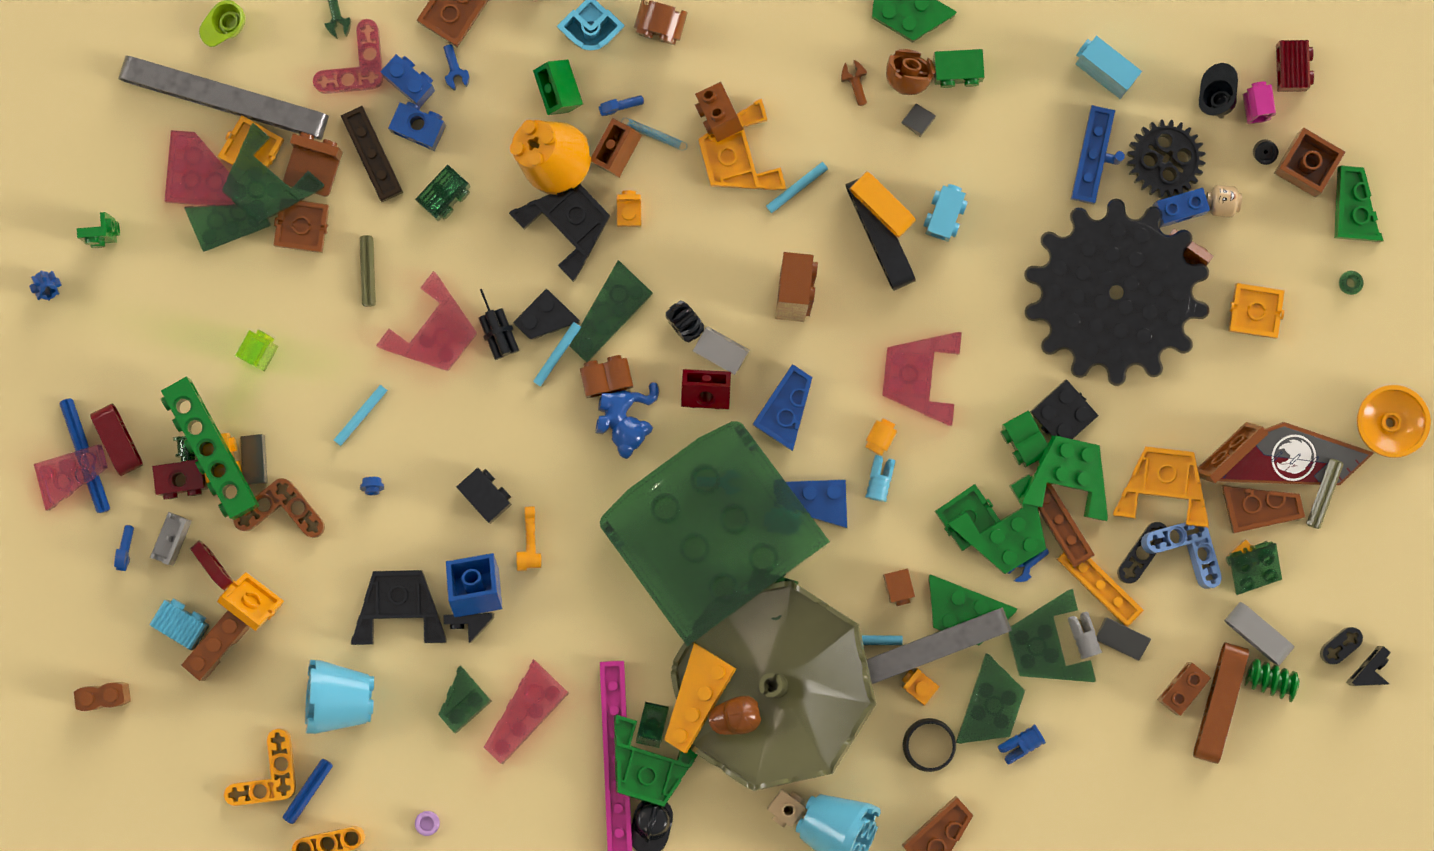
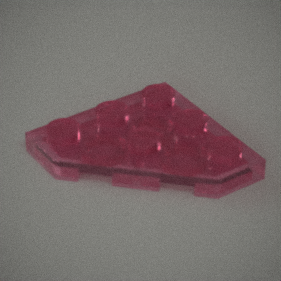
[165,130,240,208]

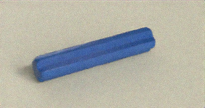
[283,759,333,824]

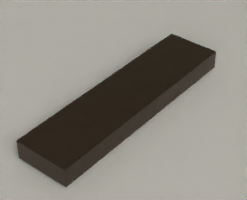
[341,106,403,202]

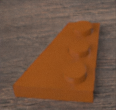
[902,796,973,851]

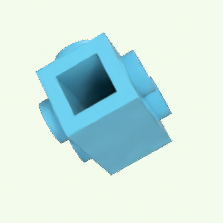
[923,184,968,242]

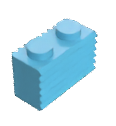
[149,598,209,650]

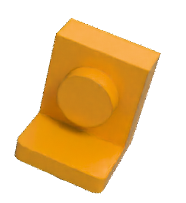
[617,190,641,227]
[902,668,940,706]

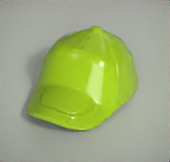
[199,0,245,47]

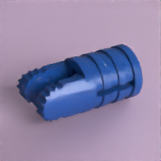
[998,724,1046,765]

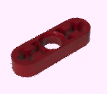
[190,540,234,591]

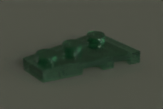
[184,202,271,252]

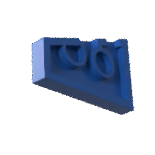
[752,364,813,451]
[773,480,847,528]

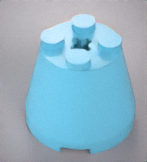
[305,660,374,734]
[796,794,881,851]

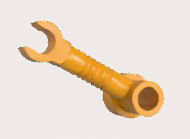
[516,506,541,571]

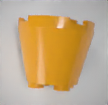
[510,120,591,195]

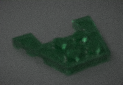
[222,123,325,224]
[1008,589,1096,682]

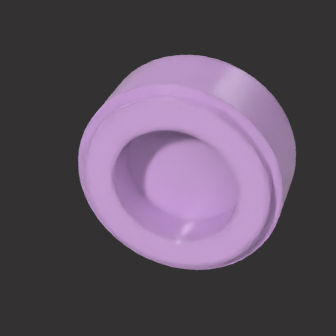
[415,811,440,836]

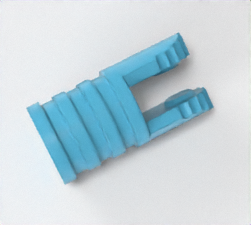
[865,455,895,502]

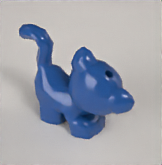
[596,382,659,459]

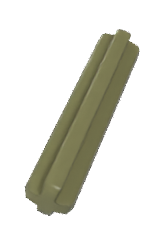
[360,235,376,307]
[1307,459,1344,529]

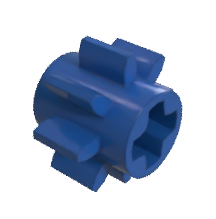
[29,270,62,301]

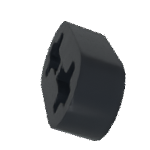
[1320,627,1363,664]

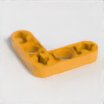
[224,728,296,806]

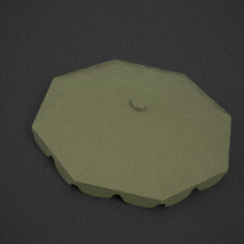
[671,581,876,791]

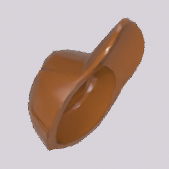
[709,696,761,735]

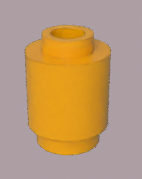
[865,418,897,456]

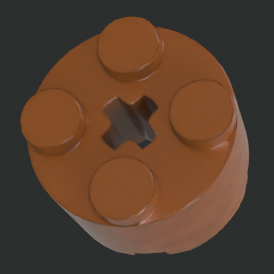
[634,0,687,45]

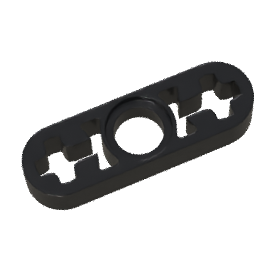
[1117,522,1166,584]

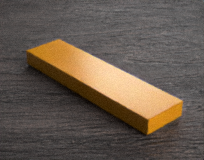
[1056,552,1144,627]

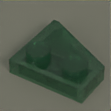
[438,665,492,734]

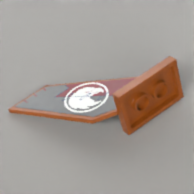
[1198,422,1374,485]

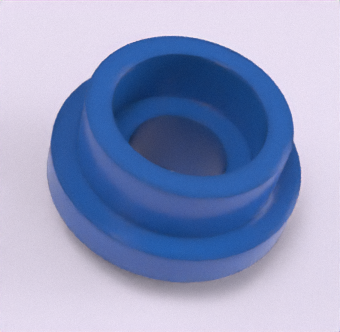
[360,477,384,496]

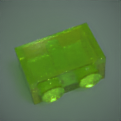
[235,330,278,372]

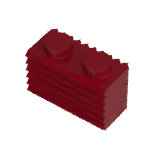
[1276,40,1314,92]

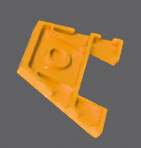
[698,99,786,191]
[1113,446,1209,528]

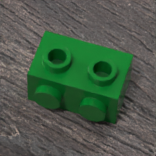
[933,49,985,88]
[533,59,583,115]

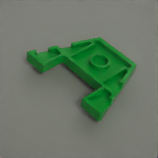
[1019,436,1108,521]
[947,474,1046,574]
[614,715,698,807]

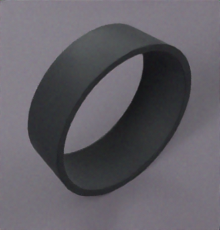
[903,718,956,772]

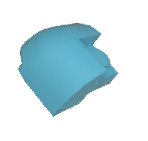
[557,0,625,51]

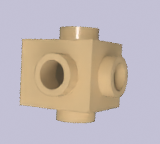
[767,789,806,827]

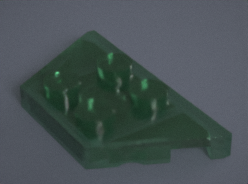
[956,653,1025,744]

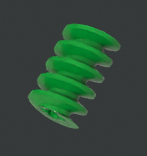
[1244,659,1300,703]

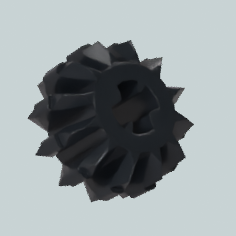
[666,300,704,343]

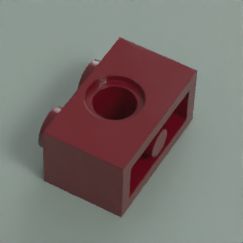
[681,369,731,409]
[152,460,208,500]

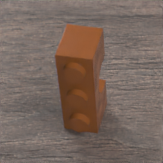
[181,611,250,681]

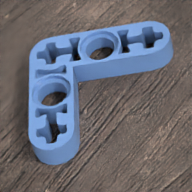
[1141,522,1222,589]

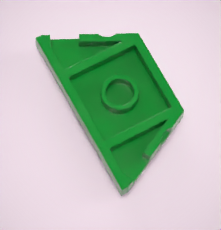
[872,0,957,43]
[928,574,1017,646]

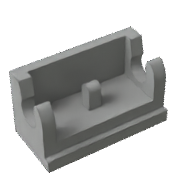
[693,326,750,375]
[150,512,192,566]

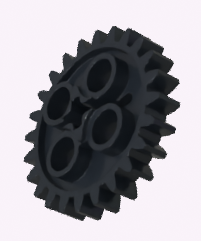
[1126,120,1206,198]

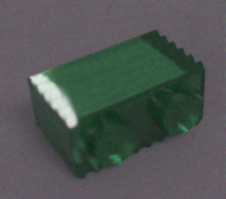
[415,164,471,221]

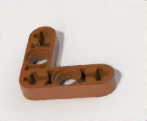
[233,478,325,538]

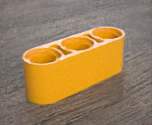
[849,171,916,238]
[292,826,365,851]

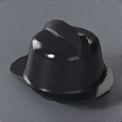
[1199,63,1238,119]
[631,801,673,851]

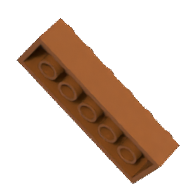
[776,252,818,322]

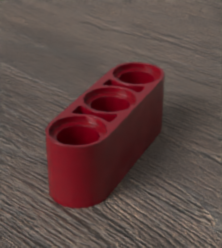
[90,403,143,476]

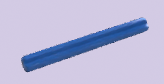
[59,398,110,513]

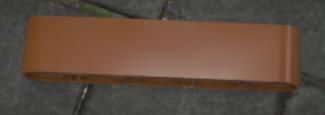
[1193,642,1249,764]

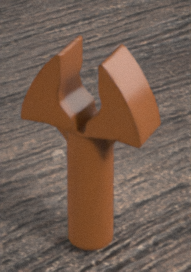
[841,60,867,106]

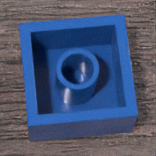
[446,553,503,617]

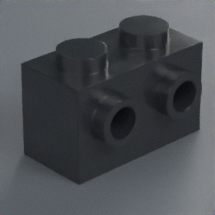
[456,467,512,524]

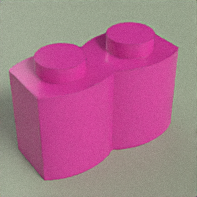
[1243,81,1276,124]

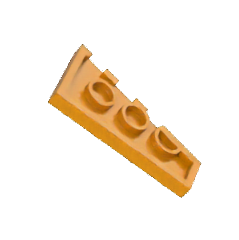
[664,643,737,753]

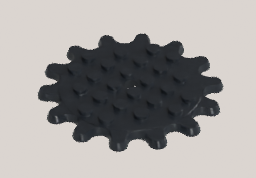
[1024,198,1209,386]

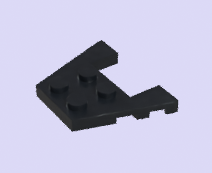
[509,184,610,282]
[351,570,447,645]

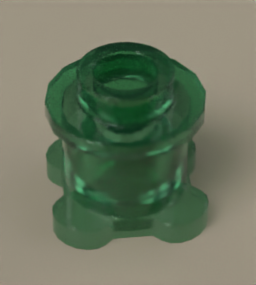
[173,436,196,462]

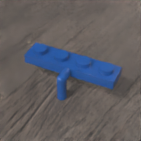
[1071,105,1125,205]

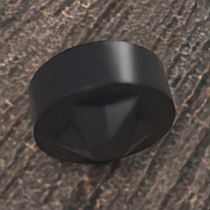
[1253,139,1279,165]

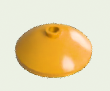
[1357,385,1431,458]

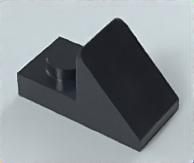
[443,613,494,643]
[1346,646,1391,686]

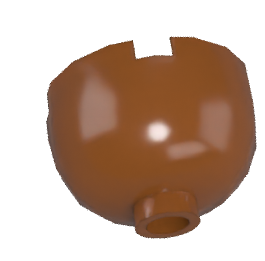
[886,49,935,95]

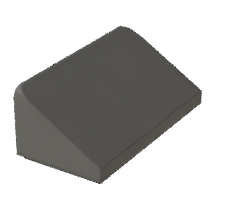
[240,434,268,485]
[1097,618,1151,661]

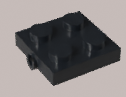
[1030,379,1099,439]

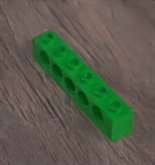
[161,376,260,520]

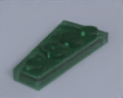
[569,260,653,362]

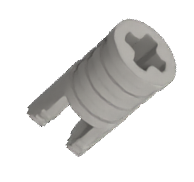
[1068,611,1102,659]

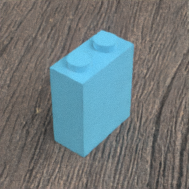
[1076,35,1142,99]

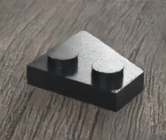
[513,288,580,340]

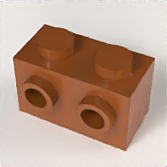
[695,82,744,142]
[591,118,642,178]

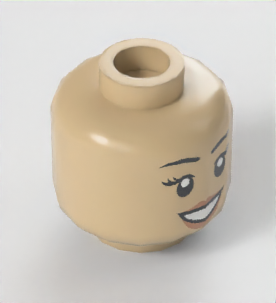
[1206,185,1242,217]

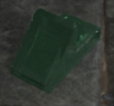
[636,702,669,748]

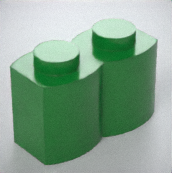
[1000,410,1048,468]

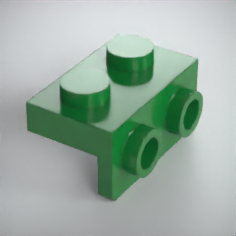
[76,212,120,248]

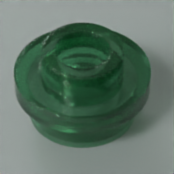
[1339,271,1364,295]

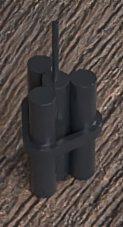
[478,289,519,360]

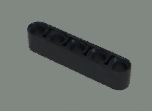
[845,178,916,291]

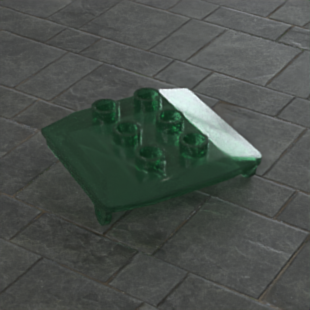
[600,421,830,647]

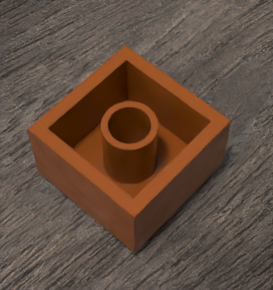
[1274,128,1345,197]

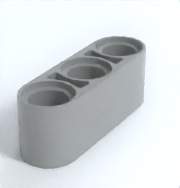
[1224,602,1294,666]

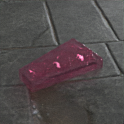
[34,445,108,511]

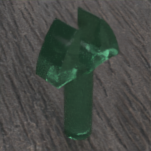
[324,0,351,39]

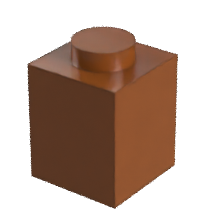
[883,568,915,606]

